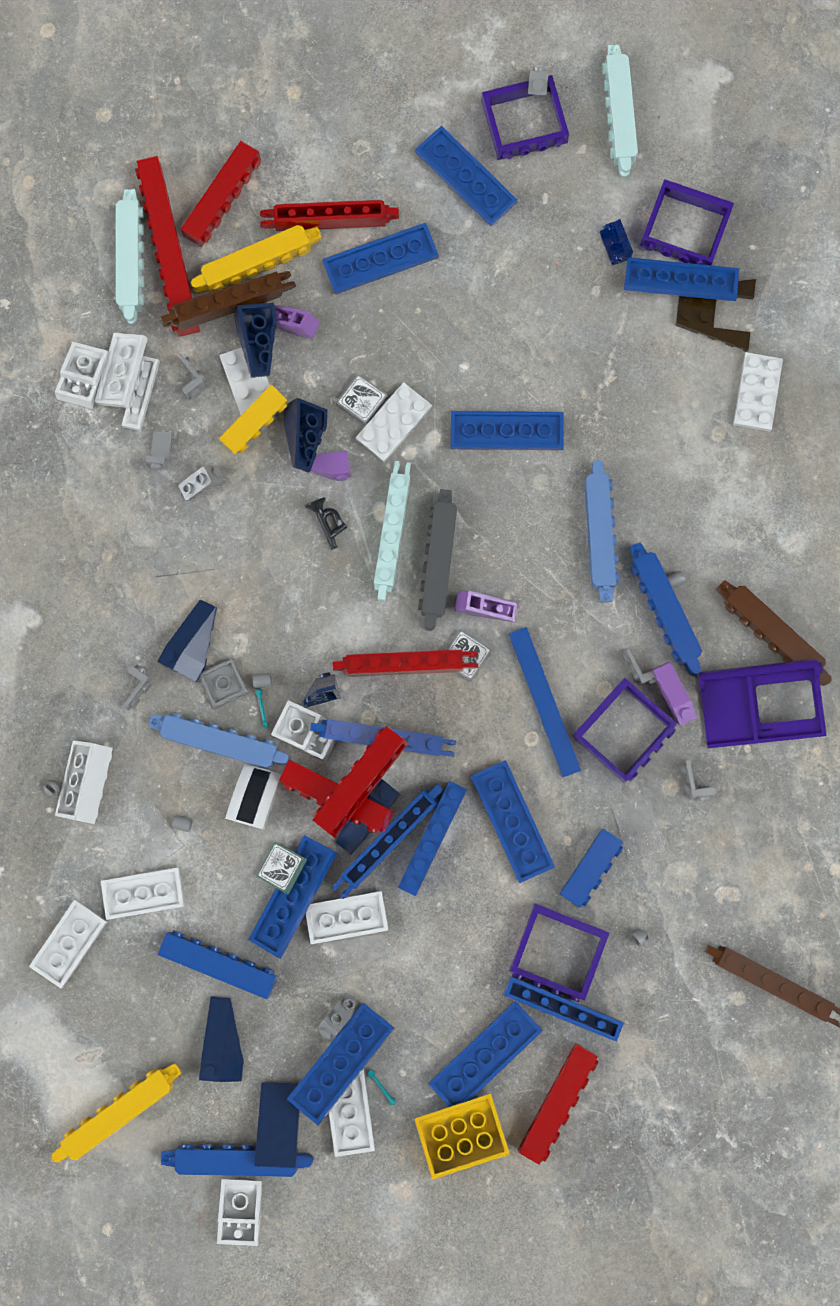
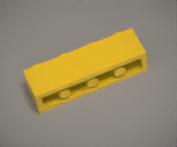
[219,384,288,454]

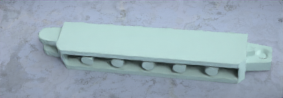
[602,44,638,178]
[116,189,145,325]
[374,461,411,602]

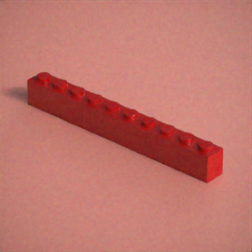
[135,156,200,337]

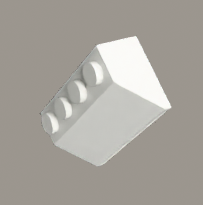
[55,740,113,824]

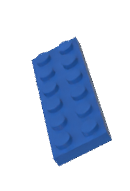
[415,125,517,226]
[322,223,439,295]
[624,257,739,301]
[451,411,564,450]
[470,760,555,883]
[248,835,337,959]
[428,1001,543,1107]
[287,1003,395,1126]

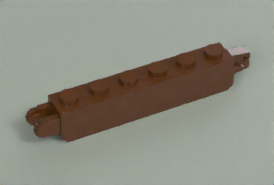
[161,271,296,330]
[716,580,832,686]
[704,945,840,1028]

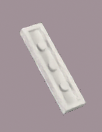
[122,356,160,431]

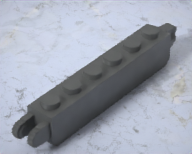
[418,489,457,631]

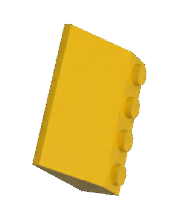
[415,1094,510,1180]

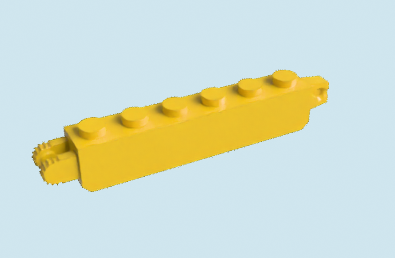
[191,225,322,294]
[51,1063,183,1163]

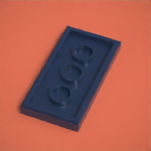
[254,1082,300,1168]

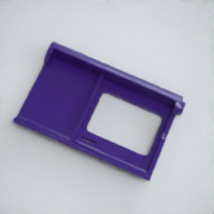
[699,659,827,749]

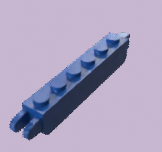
[629,542,702,676]
[310,719,456,757]
[331,784,444,899]
[161,1143,314,1177]

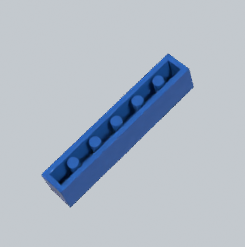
[398,781,467,896]
[157,930,278,999]
[503,975,624,1042]

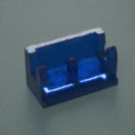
[599,219,633,266]

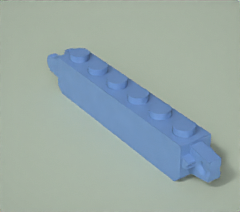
[584,460,619,603]
[148,713,290,769]

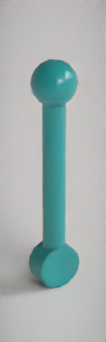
[255,689,268,728]
[367,1070,396,1105]

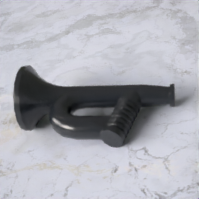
[305,497,347,550]

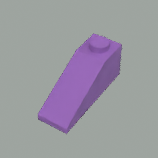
[274,305,320,339]
[291,450,351,481]
[455,591,518,622]
[652,661,698,726]

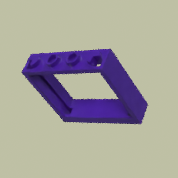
[481,75,569,160]
[640,179,734,265]
[572,678,677,783]
[509,903,610,1003]

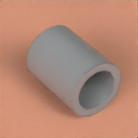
[667,571,686,588]
[253,673,272,688]
[172,815,193,832]

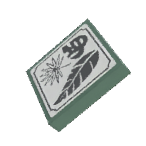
[256,842,307,894]

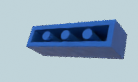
[559,828,623,908]

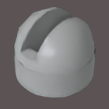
[44,781,60,796]
[631,929,648,947]

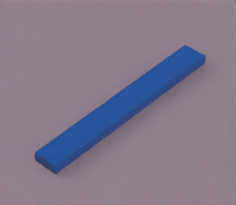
[508,627,581,777]

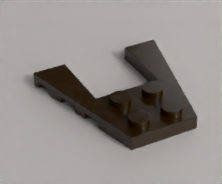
[675,279,756,352]

